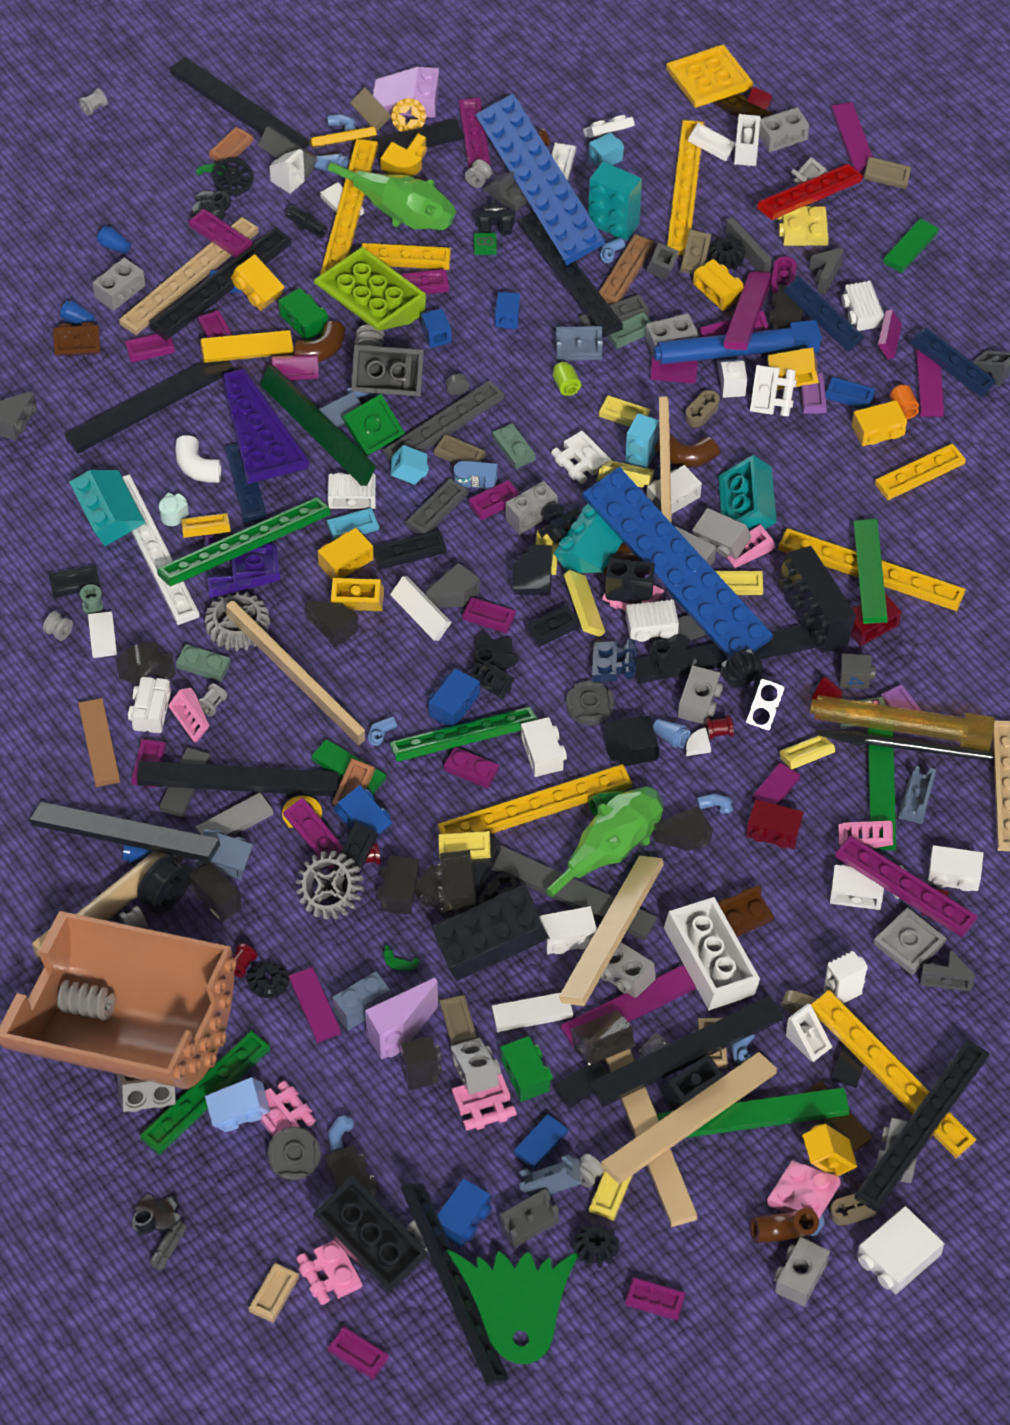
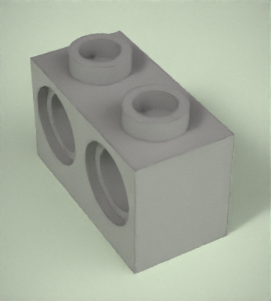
[759,107,809,152]
[93,257,145,311]
[645,313,698,357]
[506,481,558,535]
[600,942,656,998]
[450,1038,501,1095]
[117,1074,175,1112]

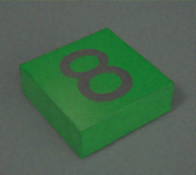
[474,233,497,255]

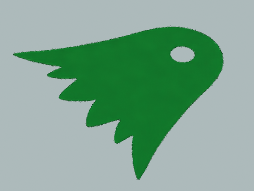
[447,1250,578,1364]

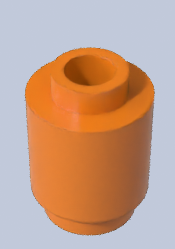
[890,385,919,419]

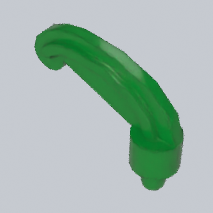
[196,164,226,176]
[383,945,420,971]

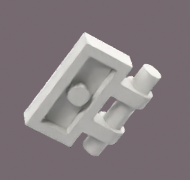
[583,115,635,138]
[750,365,797,416]
[551,431,611,484]

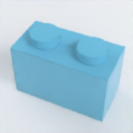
[625,413,659,468]

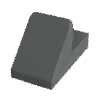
[483,171,528,212]
[809,248,844,295]
[973,351,1010,386]
[920,950,975,991]

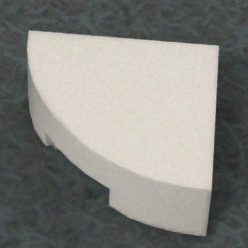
[686,728,711,756]

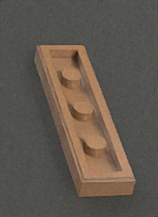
[599,234,655,304]
[78,698,120,787]

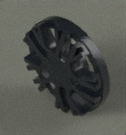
[212,158,254,197]

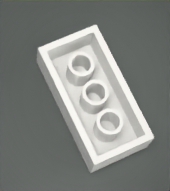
[664,897,760,1010]

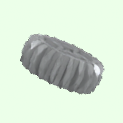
[205,591,270,652]
[296,851,364,920]

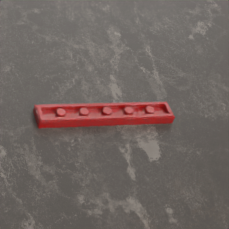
[757,164,863,220]

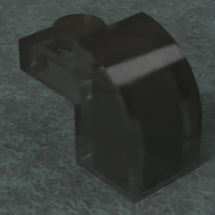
[116,643,176,684]

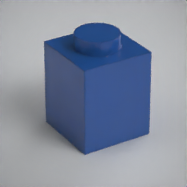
[495,292,520,329]
[421,308,451,348]

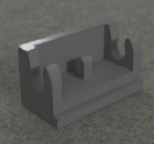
[500,1188,560,1248]

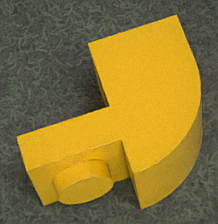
[380,134,427,177]

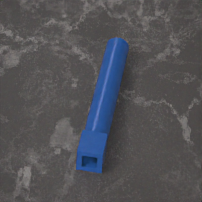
[653,320,822,365]

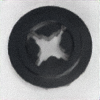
[248,960,289,998]

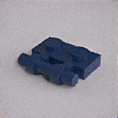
[592,639,637,682]

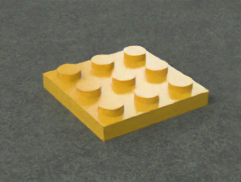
[666,44,753,108]

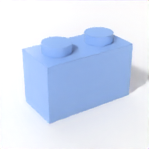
[205,1077,270,1132]

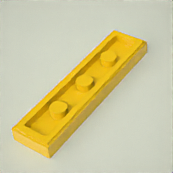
[362,243,451,270]
[200,330,294,363]
[875,443,966,500]

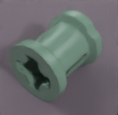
[80,584,103,615]

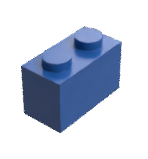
[427,668,480,727]
[333,785,393,838]
[437,1179,492,1248]

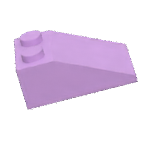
[373,67,439,118]
[365,978,438,1060]

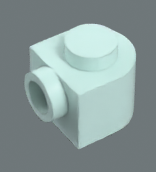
[159,493,189,526]

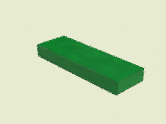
[883,218,939,273]
[311,739,386,795]

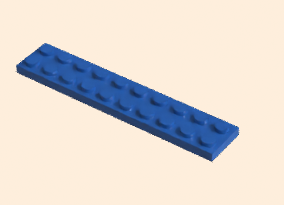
[475,94,606,265]
[583,467,773,657]

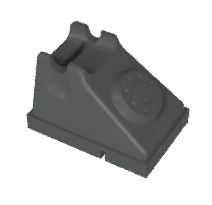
[351,345,424,397]

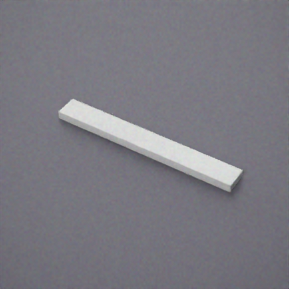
[123,474,199,625]

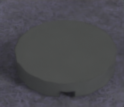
[566,681,614,726]
[267,1126,321,1181]

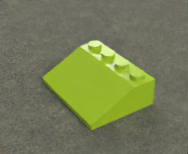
[314,247,426,331]

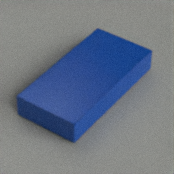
[825,377,876,409]
[514,1114,568,1170]

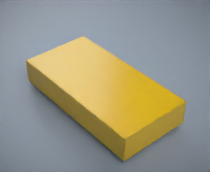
[181,513,230,538]

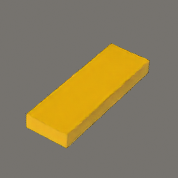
[309,127,377,149]

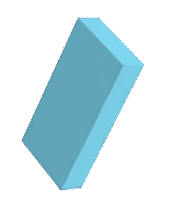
[327,508,379,541]

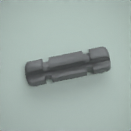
[150,1221,186,1270]

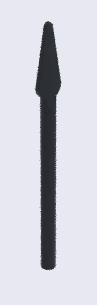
[815,730,994,761]

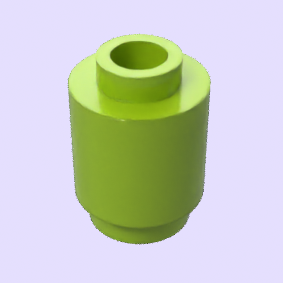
[553,362,581,396]

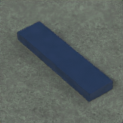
[783,276,865,352]
[910,327,997,397]
[225,444,267,523]

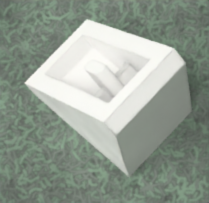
[786,1004,832,1062]

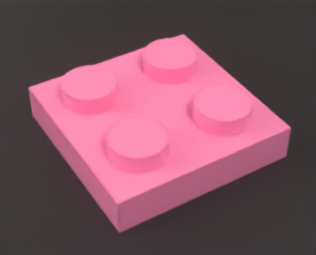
[767,1161,841,1218]

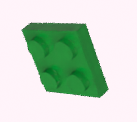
[341,394,405,456]

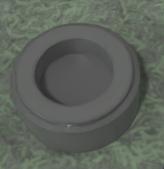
[445,374,470,395]

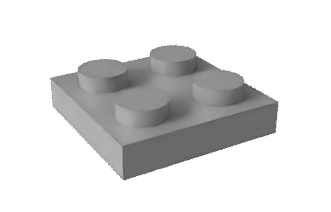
[873,907,947,975]

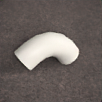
[175,435,221,483]

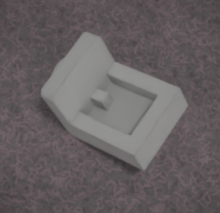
[791,157,828,185]

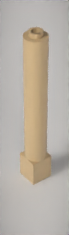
[32,851,185,962]

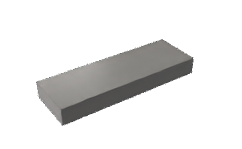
[196,793,273,837]

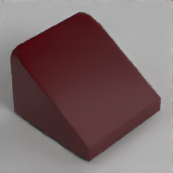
[747,87,773,110]
[811,677,842,714]

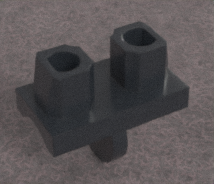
[475,199,516,235]
[538,503,581,544]
[470,661,515,699]

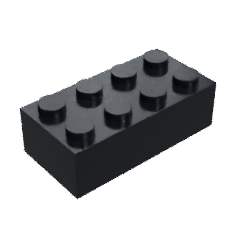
[778,546,856,653]
[432,884,550,981]
[313,1175,429,1296]

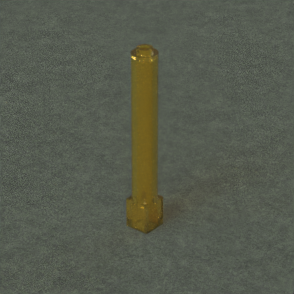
[810,695,995,751]

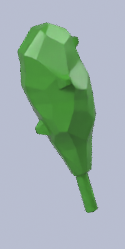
[328,162,456,230]
[546,786,664,897]

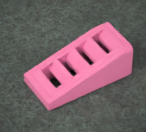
[726,524,776,568]
[168,688,209,743]
[839,821,893,849]

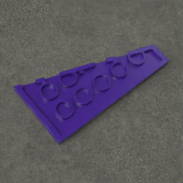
[222,369,309,484]

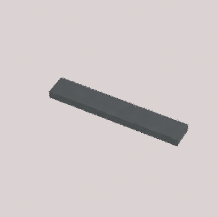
[383,380,504,461]

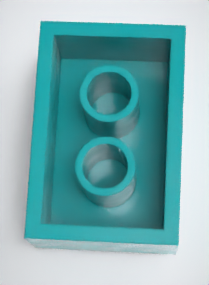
[588,162,642,241]

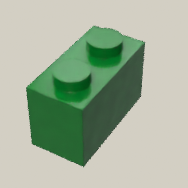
[278,288,329,341]
[500,1036,553,1102]

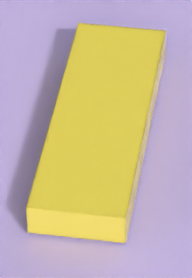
[564,570,605,637]

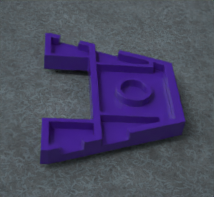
[204,535,280,598]

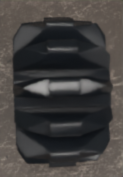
[707,235,746,271]
[721,649,763,688]
[573,1221,619,1269]

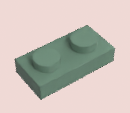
[492,423,536,469]
[176,644,231,682]

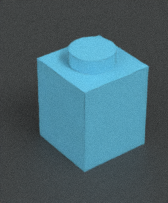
[589,132,624,167]
[391,445,429,485]

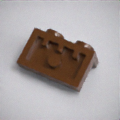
[53,322,101,357]
[718,885,774,937]

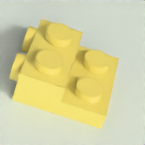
[778,206,828,246]
[597,460,655,488]

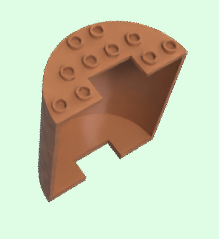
[0,911,236,1089]

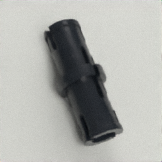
[285,205,328,239]

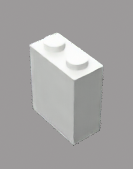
[857,1206,944,1295]

